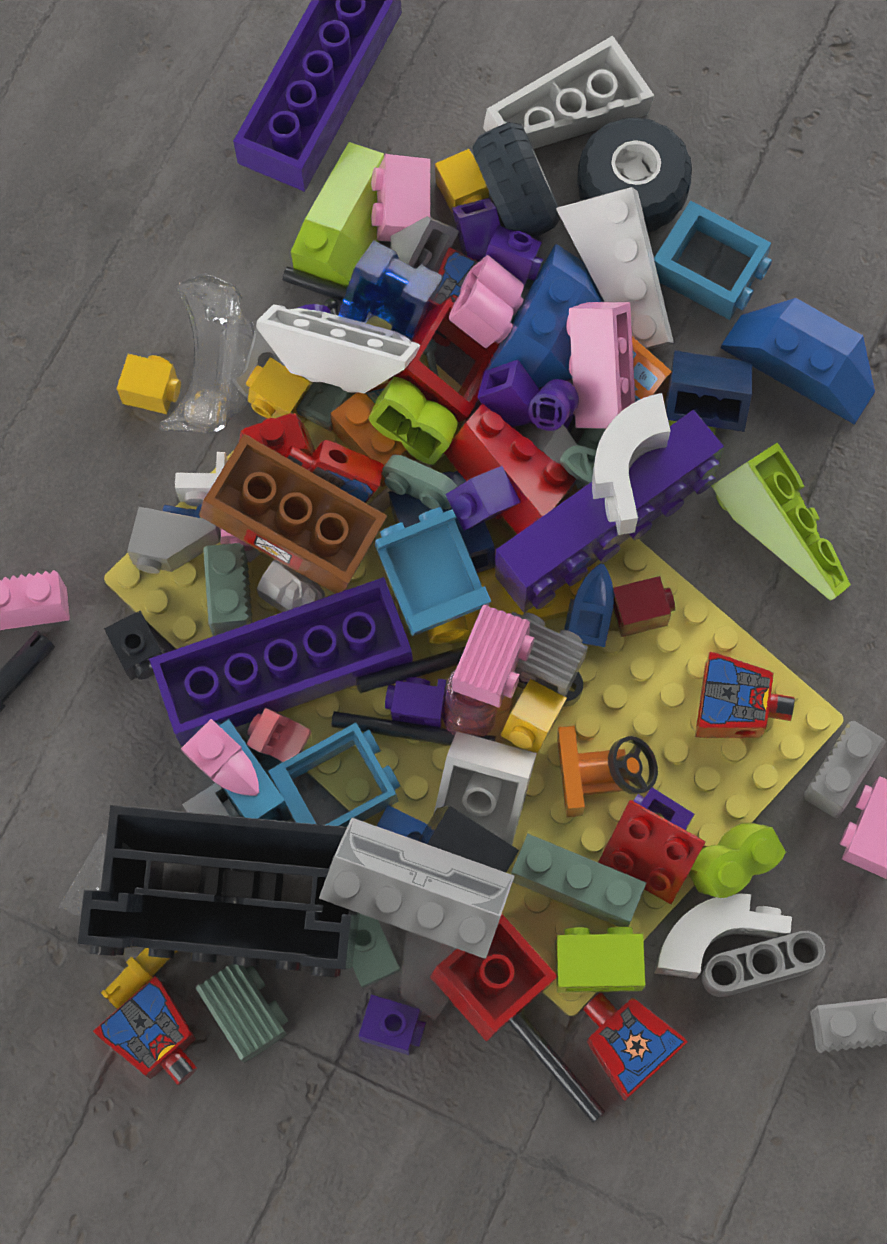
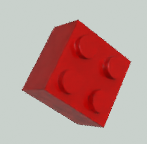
[430,914,558,1042]

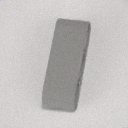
[701,931,826,997]

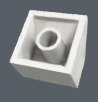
[434,731,537,845]

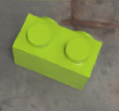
[555,927,645,993]

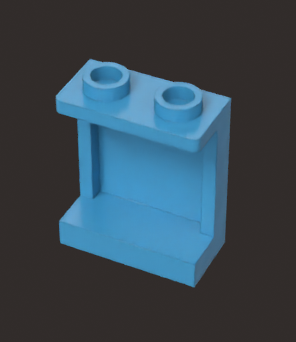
[375,507,491,637]

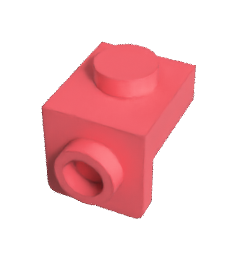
[246,708,311,762]

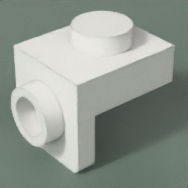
[175,452,228,507]

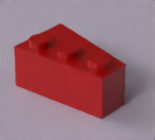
[444,403,576,534]

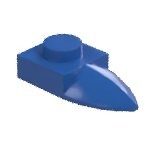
[564,564,614,647]

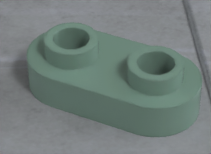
[382,455,457,509]

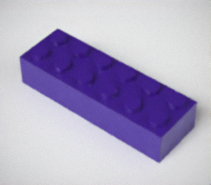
[233,0,402,192]
[495,410,724,613]
[149,577,413,746]

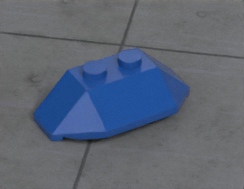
[483,244,604,388]
[721,298,875,425]

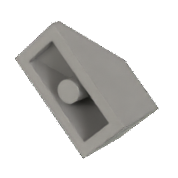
[127,507,220,574]

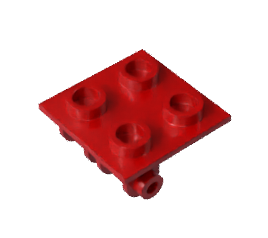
[598,800,706,905]

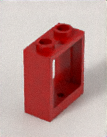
[388,299,500,423]

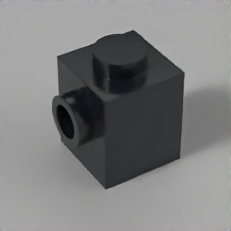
[104,610,162,681]

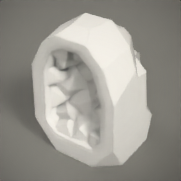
[257,560,325,612]

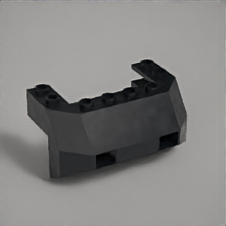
[78,805,360,977]

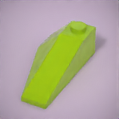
[291,142,384,294]
[711,442,850,601]

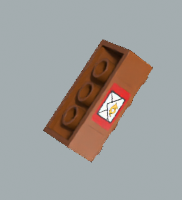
[199,434,387,594]

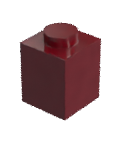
[613,576,675,637]

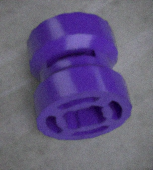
[528,379,579,431]

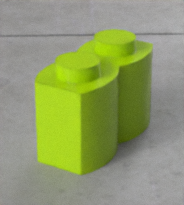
[368,377,459,465]
[689,823,786,898]

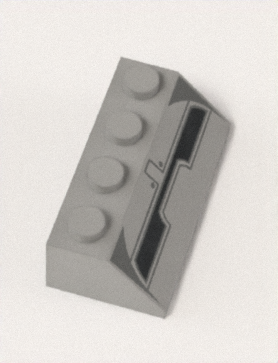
[319,818,515,959]

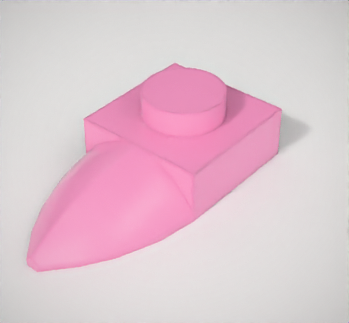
[181,719,259,796]

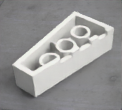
[483,36,654,149]
[556,187,674,350]

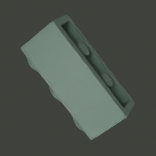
[511,834,646,927]

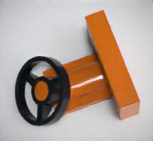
[557,726,658,817]

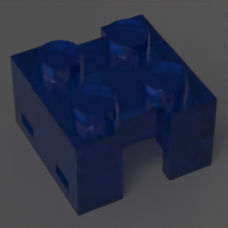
[338,240,443,341]

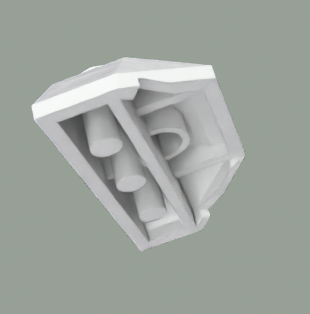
[256,304,420,394]

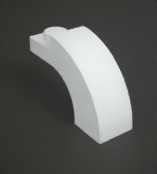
[592,393,670,535]
[654,894,792,979]

